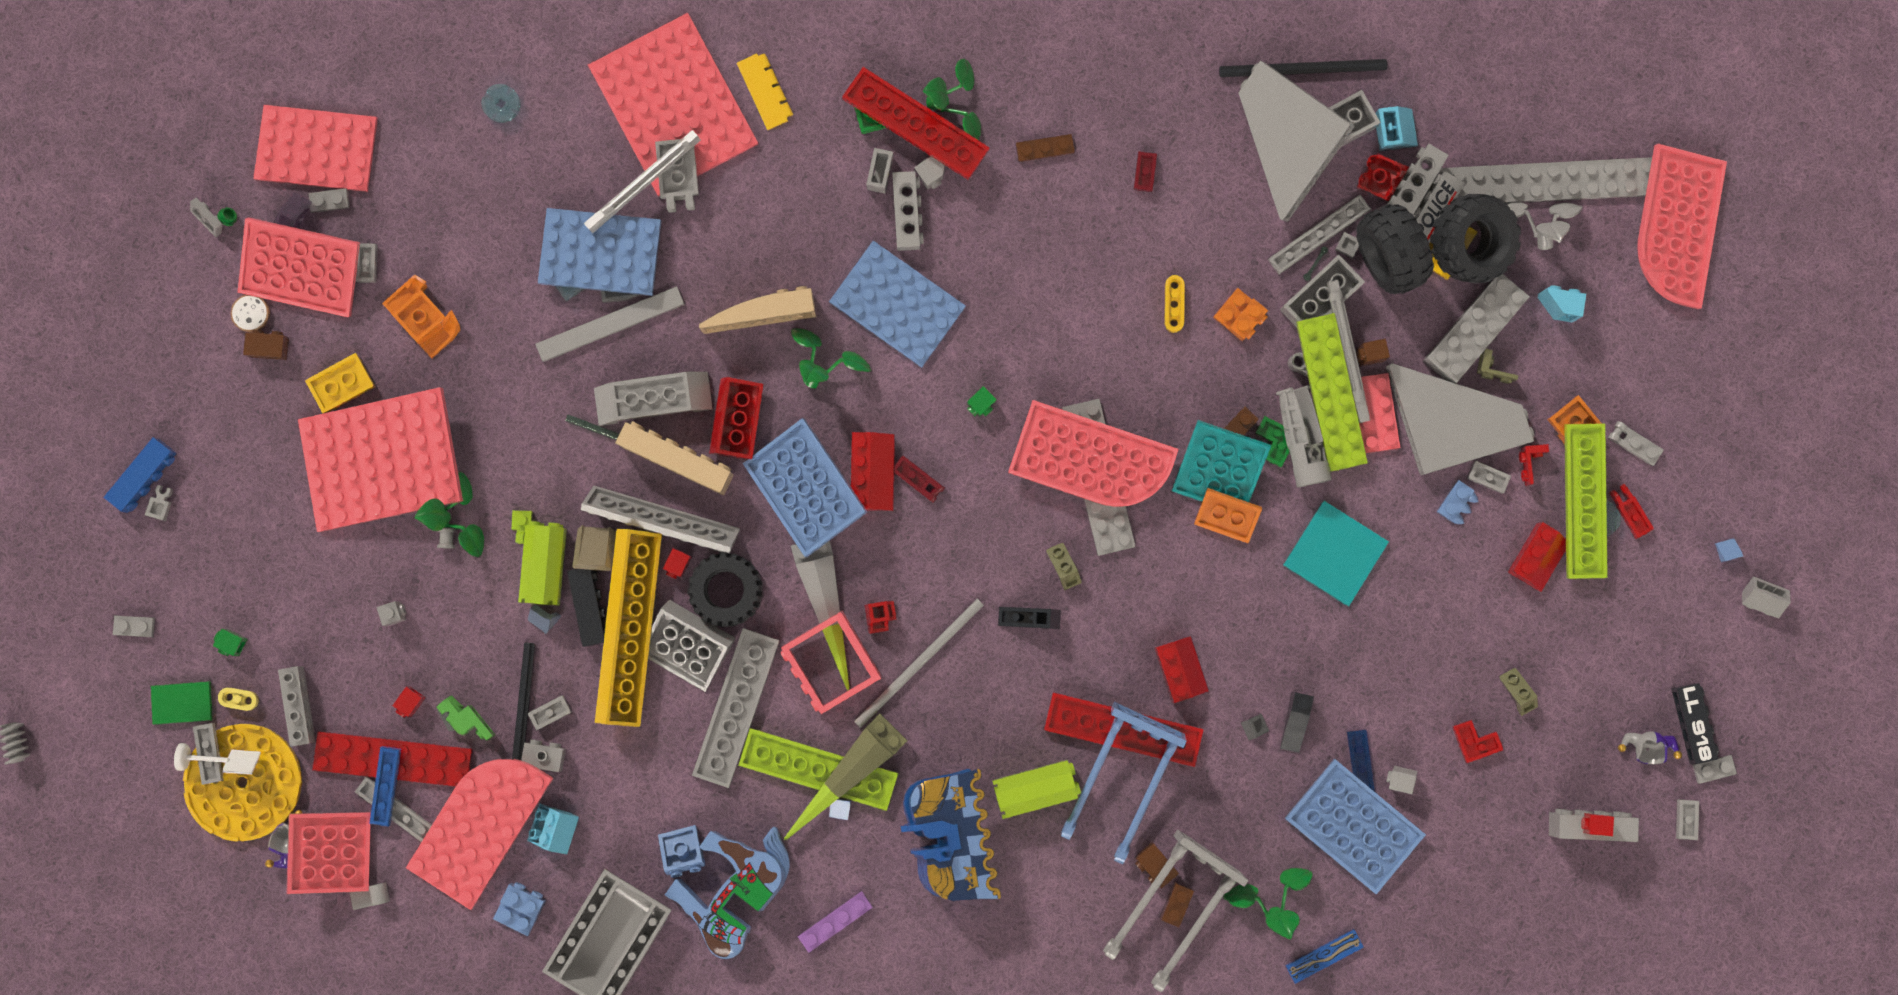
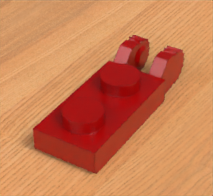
[1609,484,1654,539]

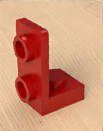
[1519,444,1549,486]

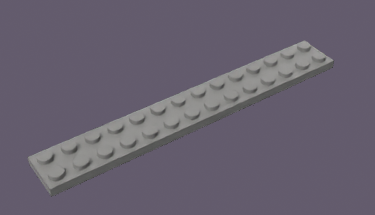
[1392,157,1652,207]

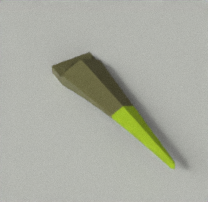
[784,713,908,840]

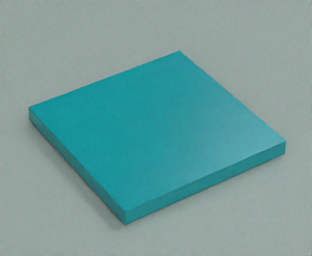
[1171,420,1271,502]
[1283,501,1389,606]

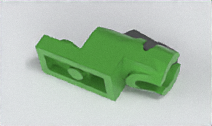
[436,696,496,740]

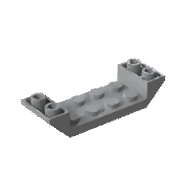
[594,372,713,426]

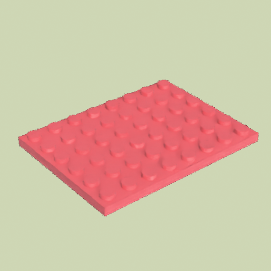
[588,13,758,197]
[298,387,463,532]

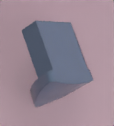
[528,604,561,634]

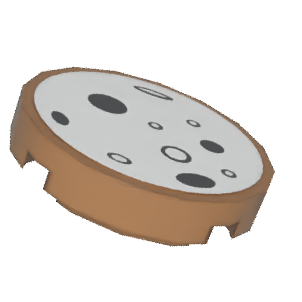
[230,295,270,333]

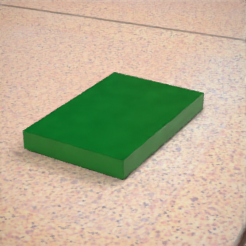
[151,681,212,725]

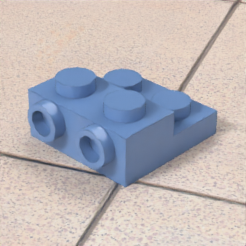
[658,825,705,878]
[493,882,546,936]

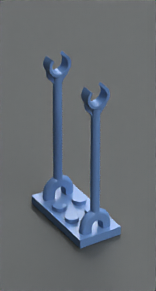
[1061,702,1187,864]

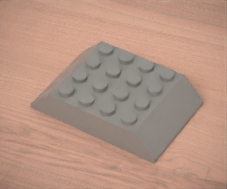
[542,869,671,995]

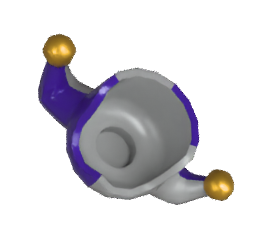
[1618,731,1682,765]
[265,810,303,868]

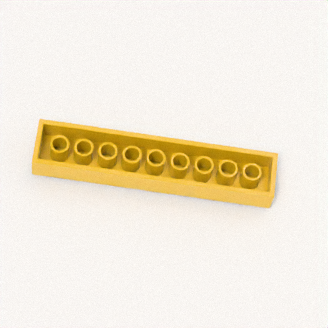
[595,529,662,727]

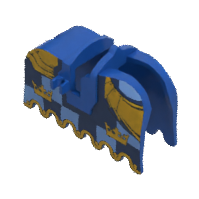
[901,769,1001,901]

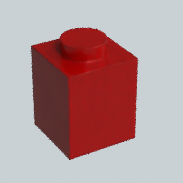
[663,548,692,579]
[392,686,426,718]
[1581,813,1614,836]

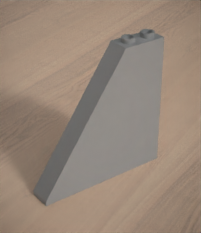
[1239,61,1355,222]
[1386,364,1534,476]

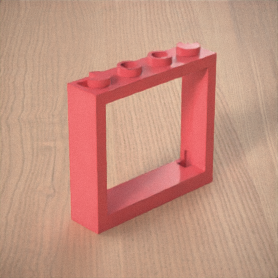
[781,611,882,714]

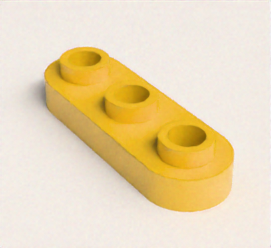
[1164,275,1185,333]

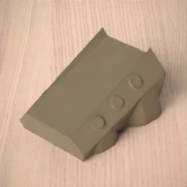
[572,525,616,571]

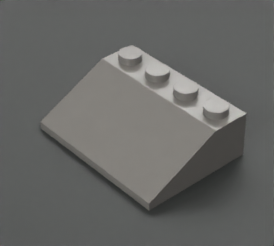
[648,600,736,692]

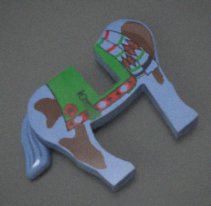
[665,827,790,959]

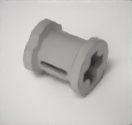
[437,528,456,549]

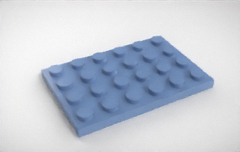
[538,208,661,296]
[829,241,966,368]
[743,418,867,557]
[1285,759,1426,894]

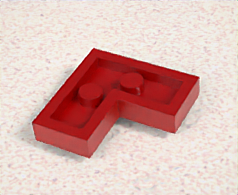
[1452,720,1503,763]

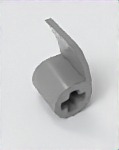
[350,882,390,910]

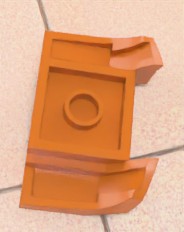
[382,275,460,358]

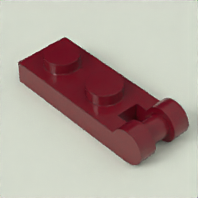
[894,455,945,503]

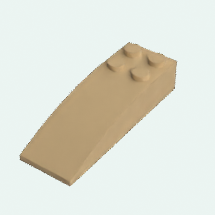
[699,286,816,334]

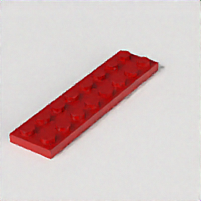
[842,67,990,180]
[1044,693,1204,767]
[312,731,472,787]

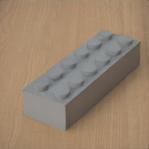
[1423,274,1530,383]

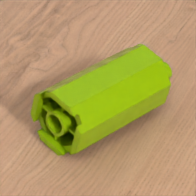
[518,521,567,606]
[992,760,1081,819]

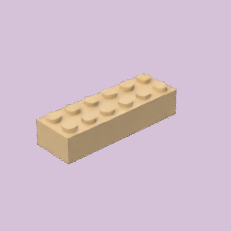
[616,421,734,495]

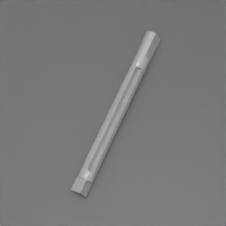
[584,130,701,233]
[1327,280,1371,423]

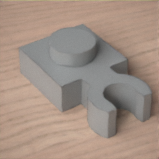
[145,485,173,521]

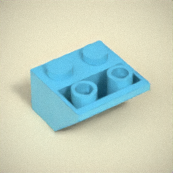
[1376,106,1418,151]
[1538,286,1586,323]
[527,803,579,854]

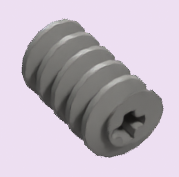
[0,722,30,765]

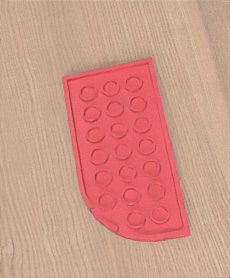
[1638,144,1727,309]
[1008,400,1179,507]
[406,759,553,910]

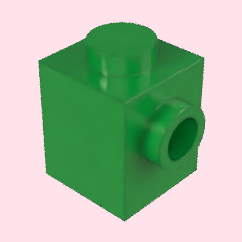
[967,386,997,417]
[213,629,248,656]

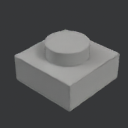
[1335,232,1359,259]

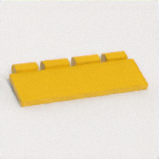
[737,53,793,130]

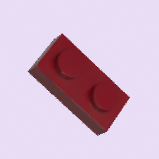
[1133,151,1157,192]

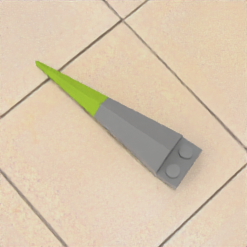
[791,541,849,690]

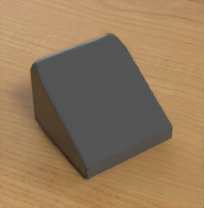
[1241,714,1269,740]

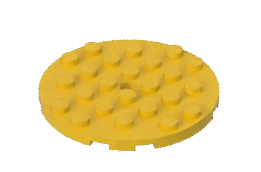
[183,724,302,841]

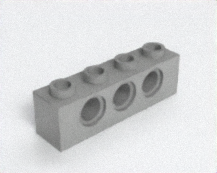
[1388,144,1449,214]
[892,171,924,251]
[278,666,316,747]

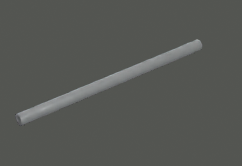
[854,599,984,728]

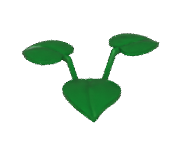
[923,59,981,140]
[791,328,872,388]
[414,472,484,558]
[1223,868,1313,940]

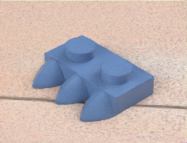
[1437,480,1479,524]

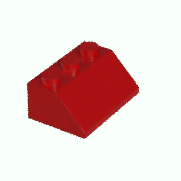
[1508,522,1566,592]
[1154,636,1209,703]

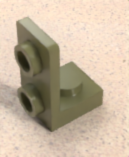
[1477,349,1518,384]
[1046,543,1082,591]
[1500,668,1538,716]

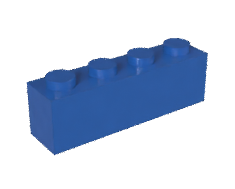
[103,437,177,513]

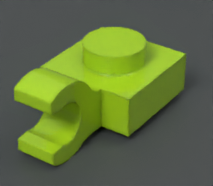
[511,510,533,544]

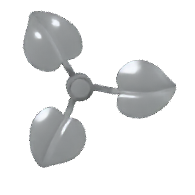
[1507,202,1582,250]

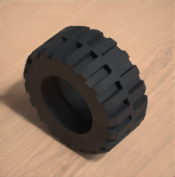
[688,553,763,627]

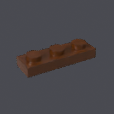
[1016,134,1075,162]

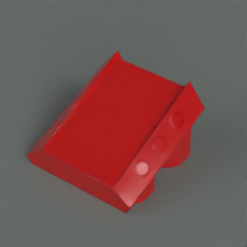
[1357,153,1409,201]

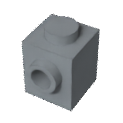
[376,601,406,626]
[1387,766,1418,794]

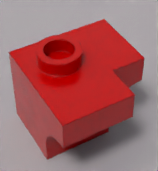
[864,601,897,634]

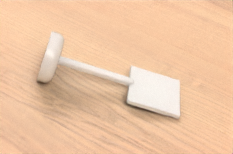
[174,743,261,775]

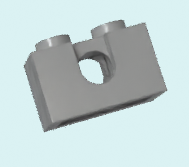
[866,148,894,194]

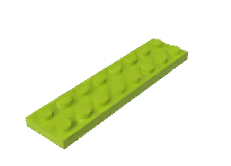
[1296,313,1368,472]
[1564,424,1607,579]
[738,728,898,811]

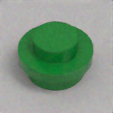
[217,207,237,226]

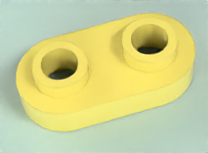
[218,688,259,711]

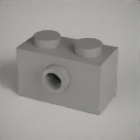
[1742,577,1791,618]
[521,739,566,772]

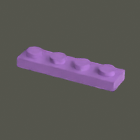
[798,891,873,953]

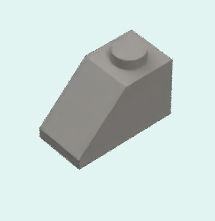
[914,156,945,190]

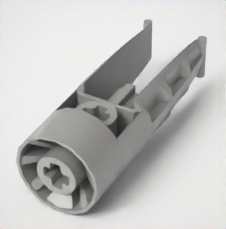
[1276,385,1332,488]

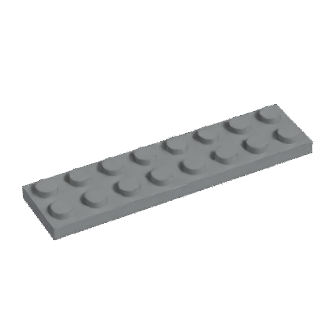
[1062,399,1135,556]
[581,486,740,553]
[692,628,780,788]

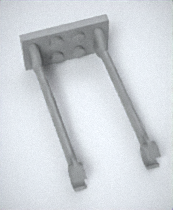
[1103,829,1249,992]

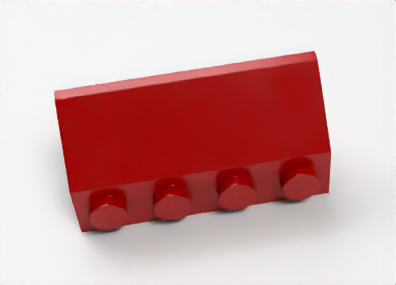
[709,377,763,459]
[851,432,895,511]

